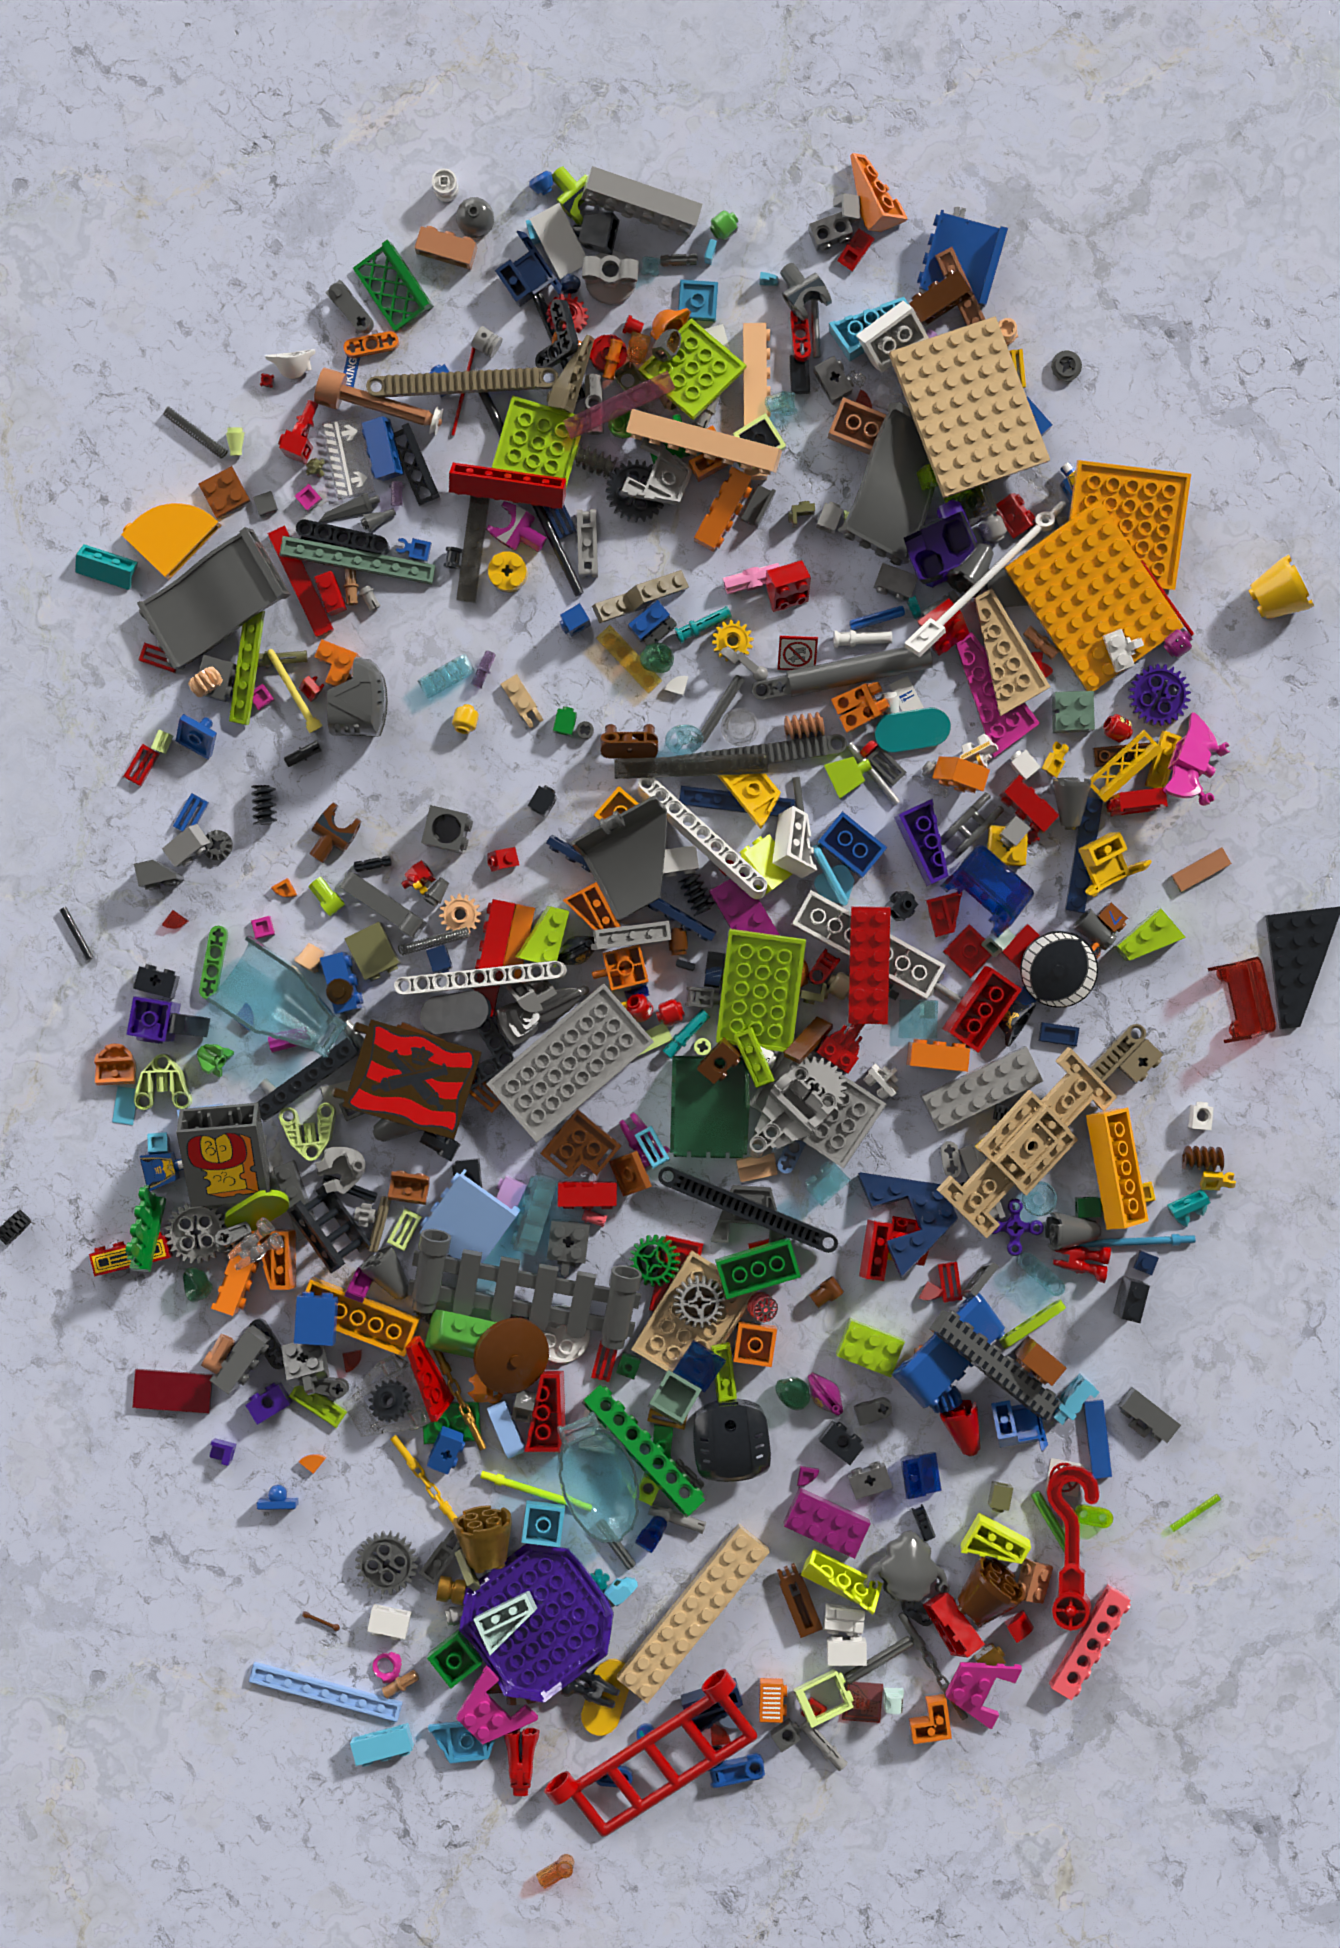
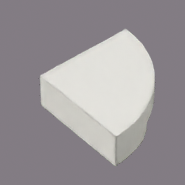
[665,676,688,696]

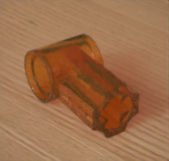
[536,1854,575,1889]

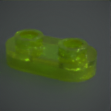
[1075,1504,1113,1528]

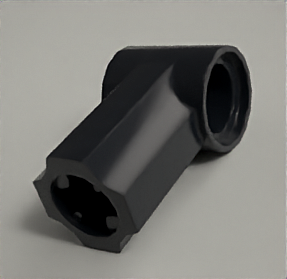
[419,1132,461,1161]

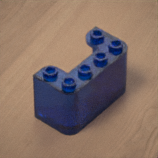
[940,845,1034,938]

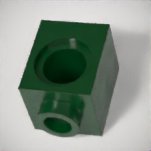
[1075,1197,1103,1218]
[616,1352,641,1380]

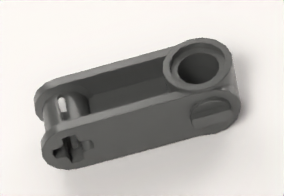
[325,280,374,333]

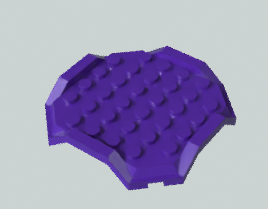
[459,1543,614,1703]

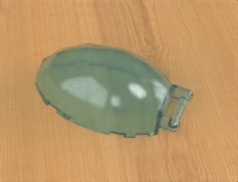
[557,1412,640,1543]

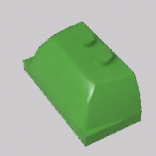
[425,1309,497,1359]

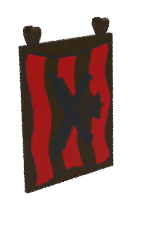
[332,1019,482,1140]

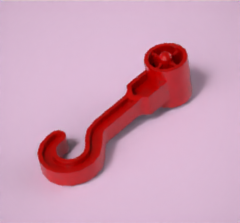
[1047,1465,1100,1631]

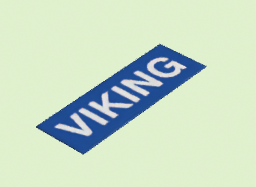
[343,356,360,388]

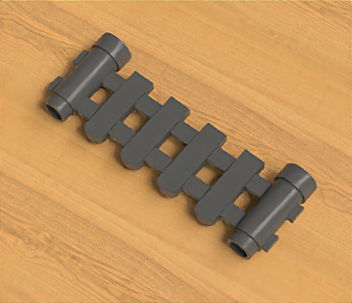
[407,1229,642,1350]

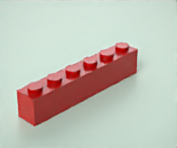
[449,462,566,509]
[471,899,516,1017]

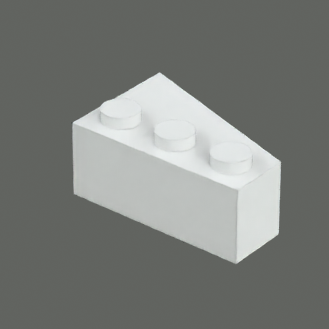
[772,806,817,878]

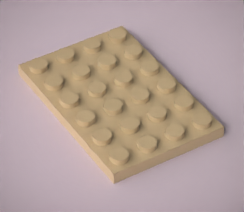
[631,1250,757,1387]

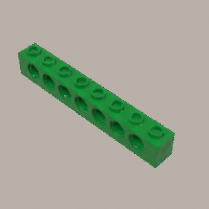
[581,1385,705,1518]

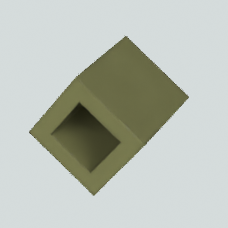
[988,1481,1013,1513]

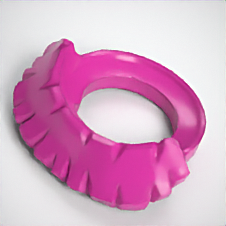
[373,1652,402,1683]

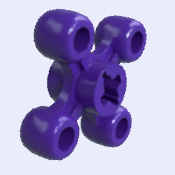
[992,1198,1044,1256]

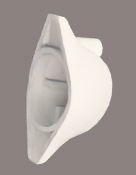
[265,349,316,379]

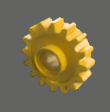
[712,620,754,662]

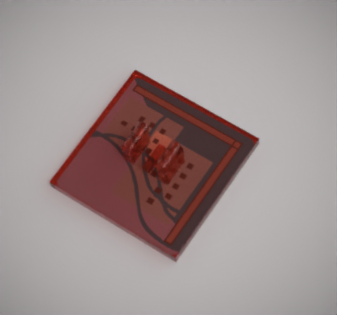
[842,1681,883,1723]

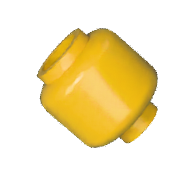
[452,704,479,734]

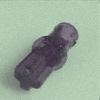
[470,650,496,689]

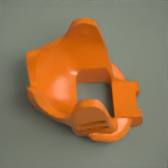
[468,1374,504,1404]

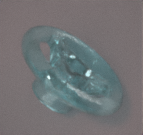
[665,724,703,755]

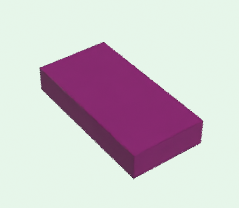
[345,1267,373,1303]

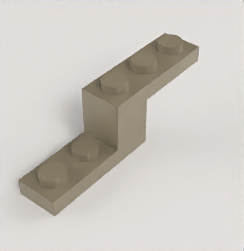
[592,570,689,624]

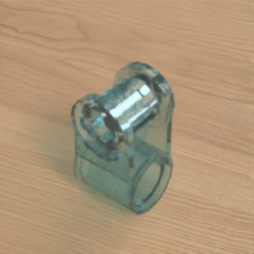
[765,391,798,416]

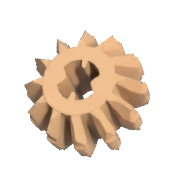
[188,667,223,697]

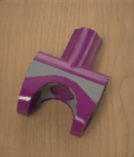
[486,501,547,552]

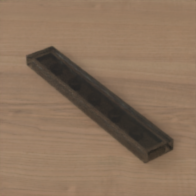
[456,496,490,603]

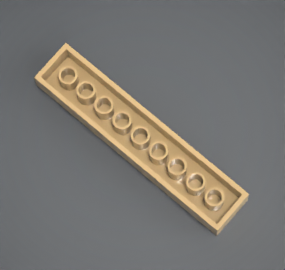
[617,1523,770,1704]

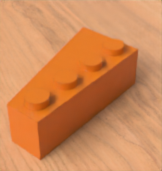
[694,466,752,552]

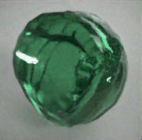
[639,643,674,673]
[183,1267,213,1302]
[775,1377,810,1411]

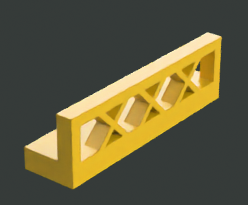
[1090,730,1163,802]

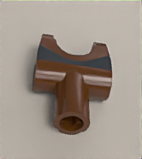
[309,802,362,863]

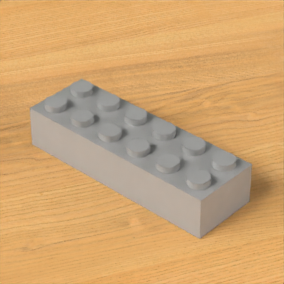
[581,166,703,237]
[920,1046,1043,1131]

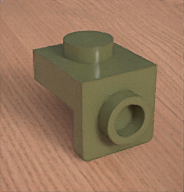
[788,501,815,528]
[799,983,829,1005]

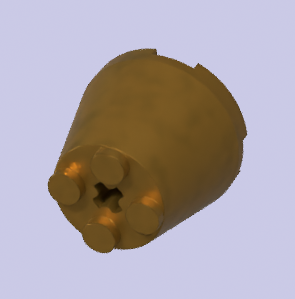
[453,1505,512,1573]

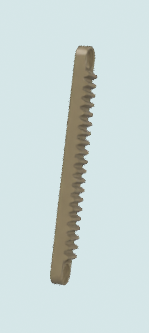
[366,367,559,398]
[1028,1024,1146,1150]

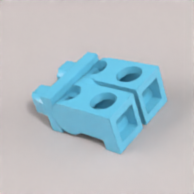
[1052,1373,1100,1425]

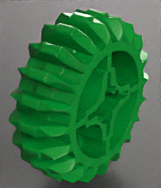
[629,1234,681,1287]

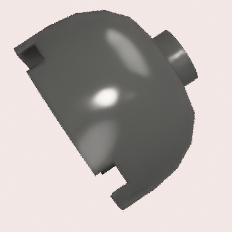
[456,197,494,238]

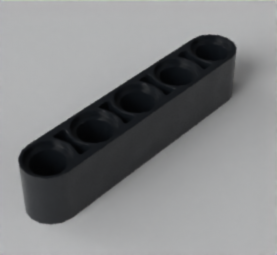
[296,519,390,555]

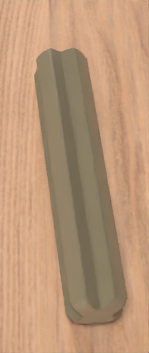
[367,1196,391,1252]

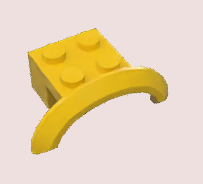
[1078,832,1152,897]

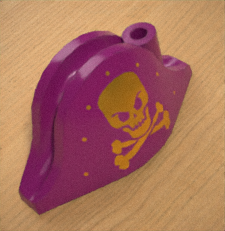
[807,1372,843,1416]

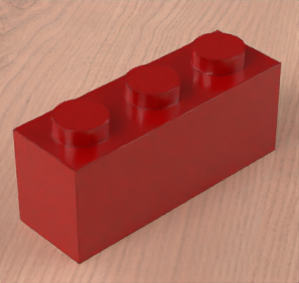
[859,1219,893,1281]

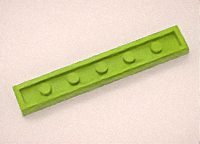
[229,611,265,725]

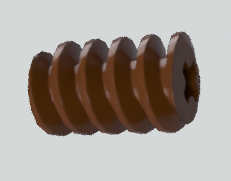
[1182,1145,1225,1171]

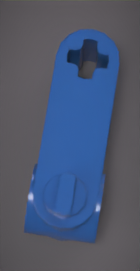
[709,1753,765,1788]

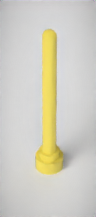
[267,649,323,734]

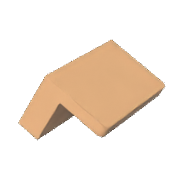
[736,1152,778,1182]

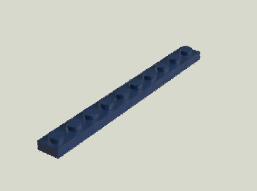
[546,834,717,941]

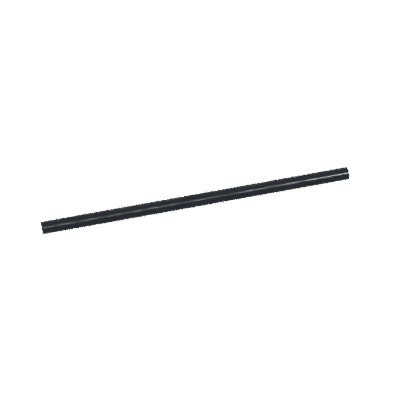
[474,369,584,597]

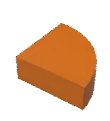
[271,878,297,897]
[299,1454,326,1474]

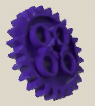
[1128,664,1191,727]

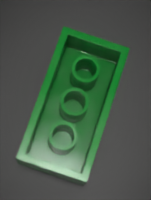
[715,1237,801,1299]

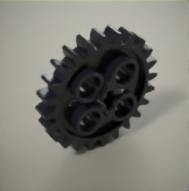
[605,459,664,523]

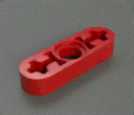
[790,310,811,362]

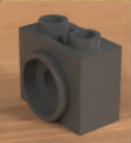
[199,655,237,702]

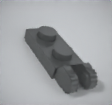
[419,1530,460,1584]

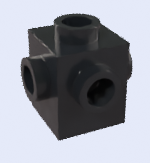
[885,891,919,921]

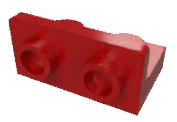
[992,493,1036,539]

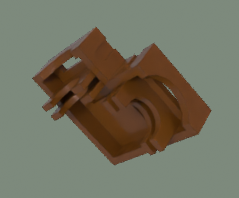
[540,1109,622,1178]

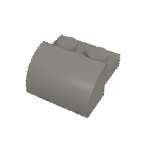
[505,973,557,1012]

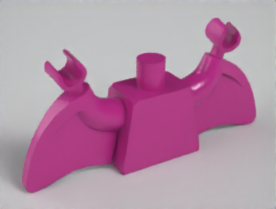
[1163,712,1230,806]

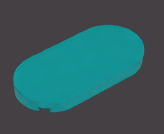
[874,707,951,752]

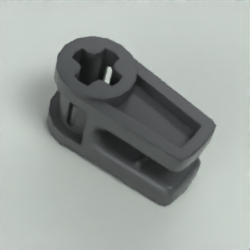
[215,1222,253,1254]
[314,1377,349,1398]

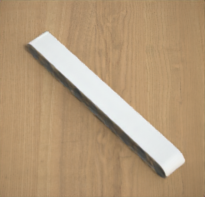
[637,775,767,899]
[394,961,567,995]

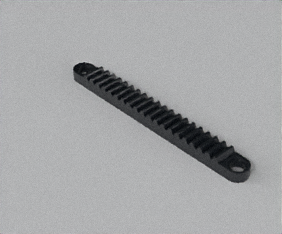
[658,1166,838,1253]

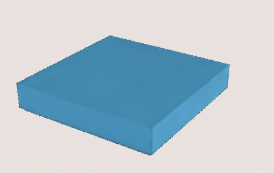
[678,280,718,322]

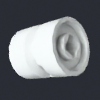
[432,168,459,202]

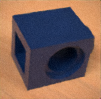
[426,945,453,973]

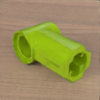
[308,876,345,917]

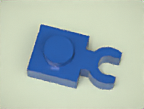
[396,538,432,562]

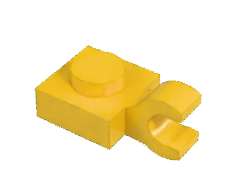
[1041,741,1069,778]
[1200,1171,1236,1191]

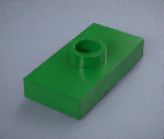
[653,1424,673,1465]

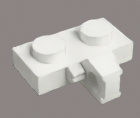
[1102,629,1144,672]

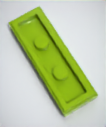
[733,1027,775,1088]
[710,1342,737,1402]
[288,1385,348,1428]

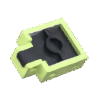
[733,413,786,469]

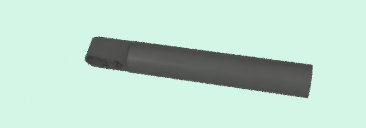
[751,647,933,700]

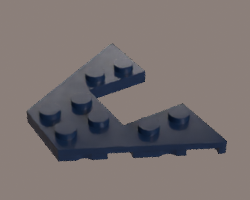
[857,1172,958,1278]

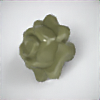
[305,457,325,478]

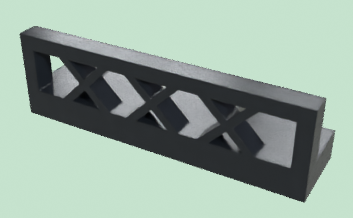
[394,423,440,506]

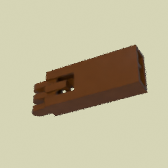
[777,1563,823,1638]

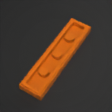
[501,904,535,979]

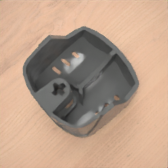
[327,657,388,737]

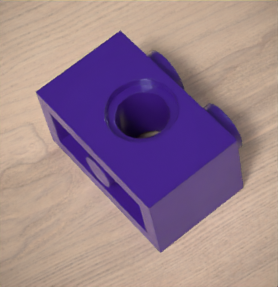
[245,1382,293,1425]

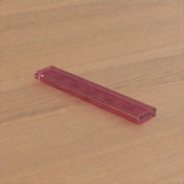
[563,371,676,439]

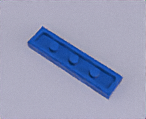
[1083,1399,1112,1479]

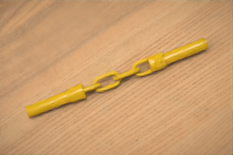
[390,1435,458,1524]

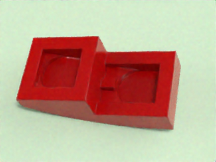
[837,228,875,272]

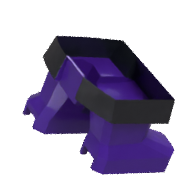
[903,500,978,588]

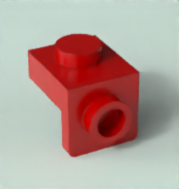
[487,847,519,872]

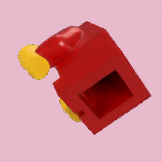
[401,860,436,895]

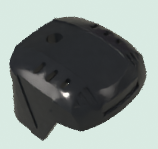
[693,1399,771,1482]

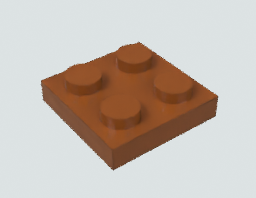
[198,466,251,519]
[609,1151,652,1197]

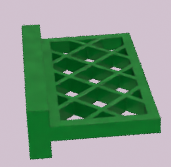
[353,239,434,332]

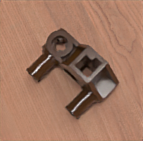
[600,724,658,775]

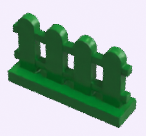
[126,1185,167,1272]

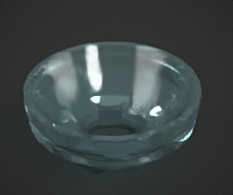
[1022,1181,1057,1217]

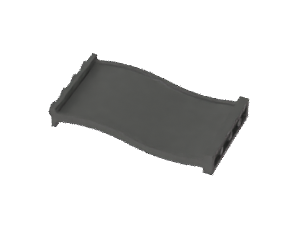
[838,402,937,566]
[137,527,291,670]

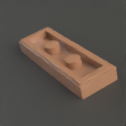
[1171,847,1232,892]

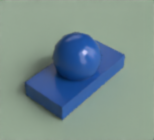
[257,1485,299,1510]

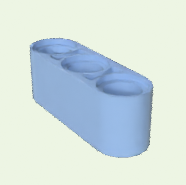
[487,1400,525,1459]

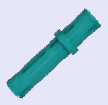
[662,1009,711,1058]

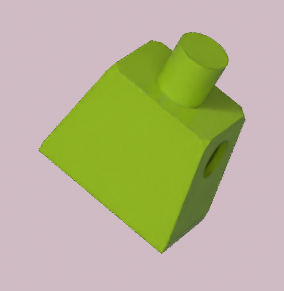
[824,756,872,799]

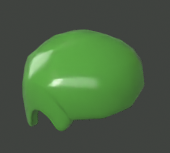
[608,409,631,439]

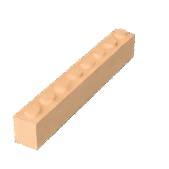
[743,323,771,480]
[626,409,782,475]

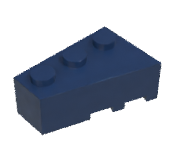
[681,1678,743,1732]

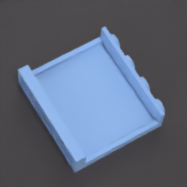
[419,1169,521,1263]

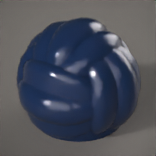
[560,274,581,294]

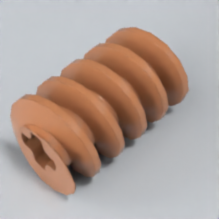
[784,712,825,740]

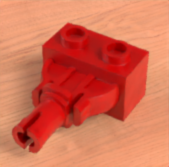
[278,400,318,465]
[815,1024,865,1074]

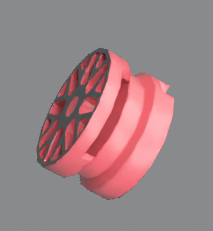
[747,1292,778,1323]

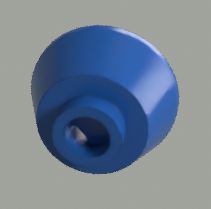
[529,170,554,196]

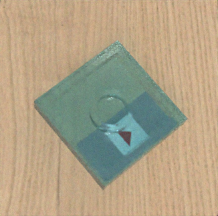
[898,1000,938,1039]

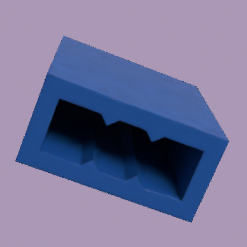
[294,1291,338,1346]

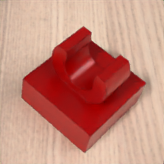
[299,676,324,702]

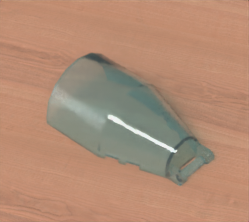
[206,935,347,1057]

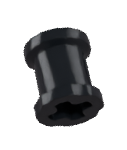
[443,547,463,569]

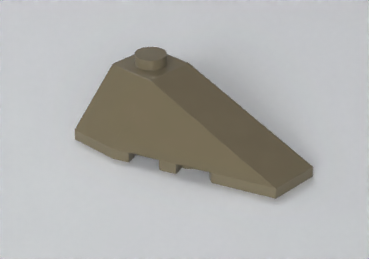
[547,335,594,414]

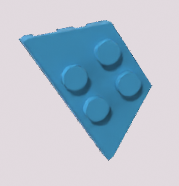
[428,1721,496,1763]

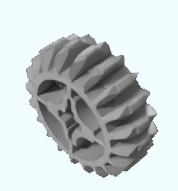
[673,1275,725,1328]

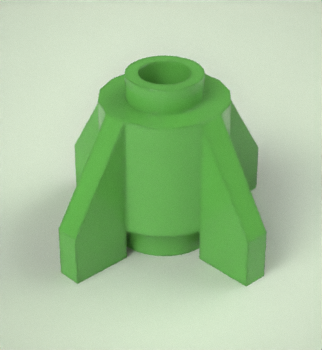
[197,1044,234,1078]

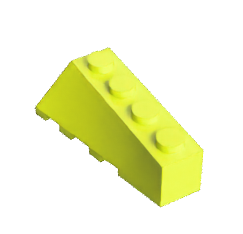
[801,1549,883,1615]

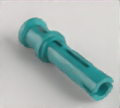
[674,606,732,644]

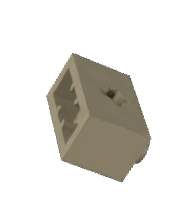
[1118,1039,1163,1083]

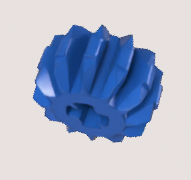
[932,1385,963,1413]

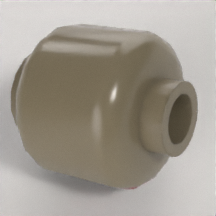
[827,972,849,1000]

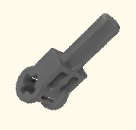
[685,987,721,1008]

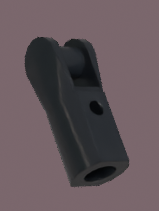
[911,1504,936,1541]

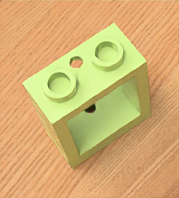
[793,1669,854,1728]

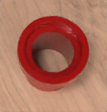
[622,315,644,337]

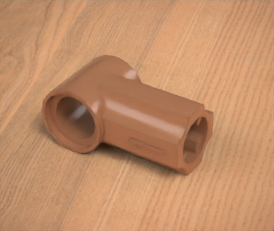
[201,1333,236,1374]

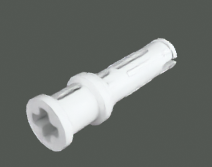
[833,630,892,648]

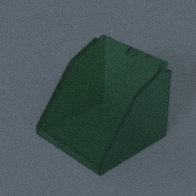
[670,1056,750,1159]

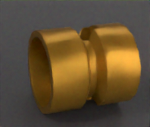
[436,1575,467,1606]

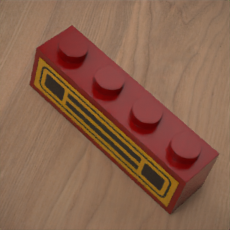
[89,1232,173,1277]

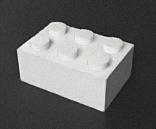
[856,301,929,373]

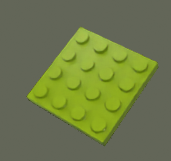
[638,318,747,420]
[492,395,586,487]

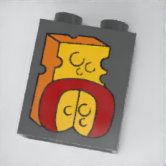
[176,1103,271,1209]

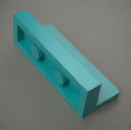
[75,544,138,590]

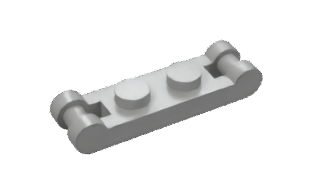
[577,509,598,578]

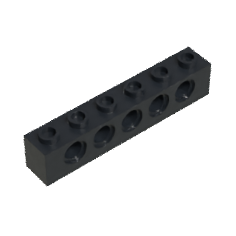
[256,1038,359,1122]

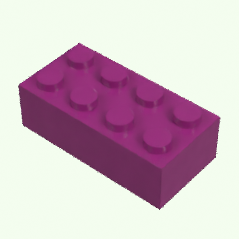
[709,873,780,936]
[783,1487,871,1559]

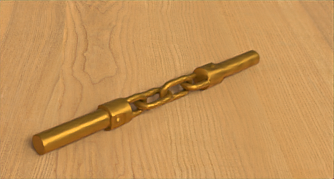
[433,1350,487,1451]

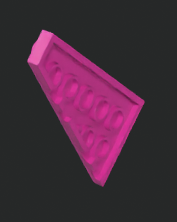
[955,631,1040,758]

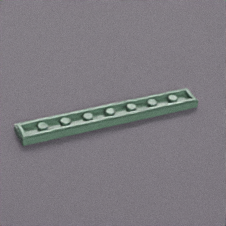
[280,536,435,585]

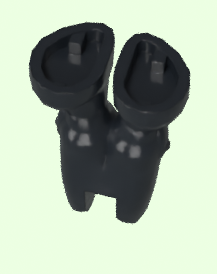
[561,1671,620,1708]

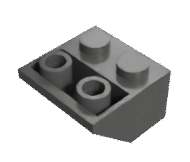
[134,860,184,891]

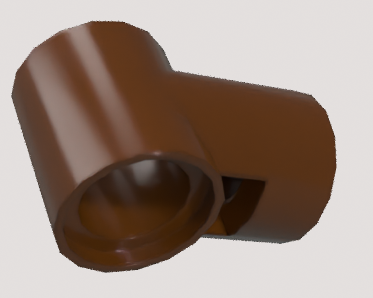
[809,1276,844,1309]

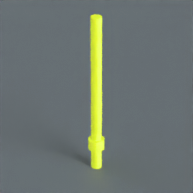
[480,1471,592,1513]

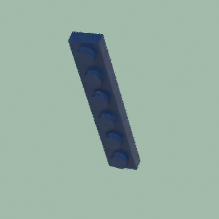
[1065,797,1103,913]

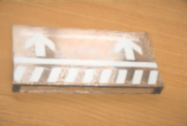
[322,416,376,500]

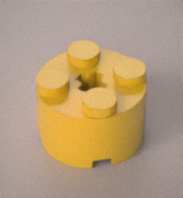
[488,551,528,593]

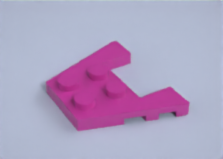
[945,1662,1022,1729]
[456,1666,538,1744]

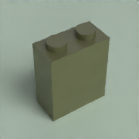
[344,922,401,982]

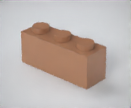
[415,226,478,270]

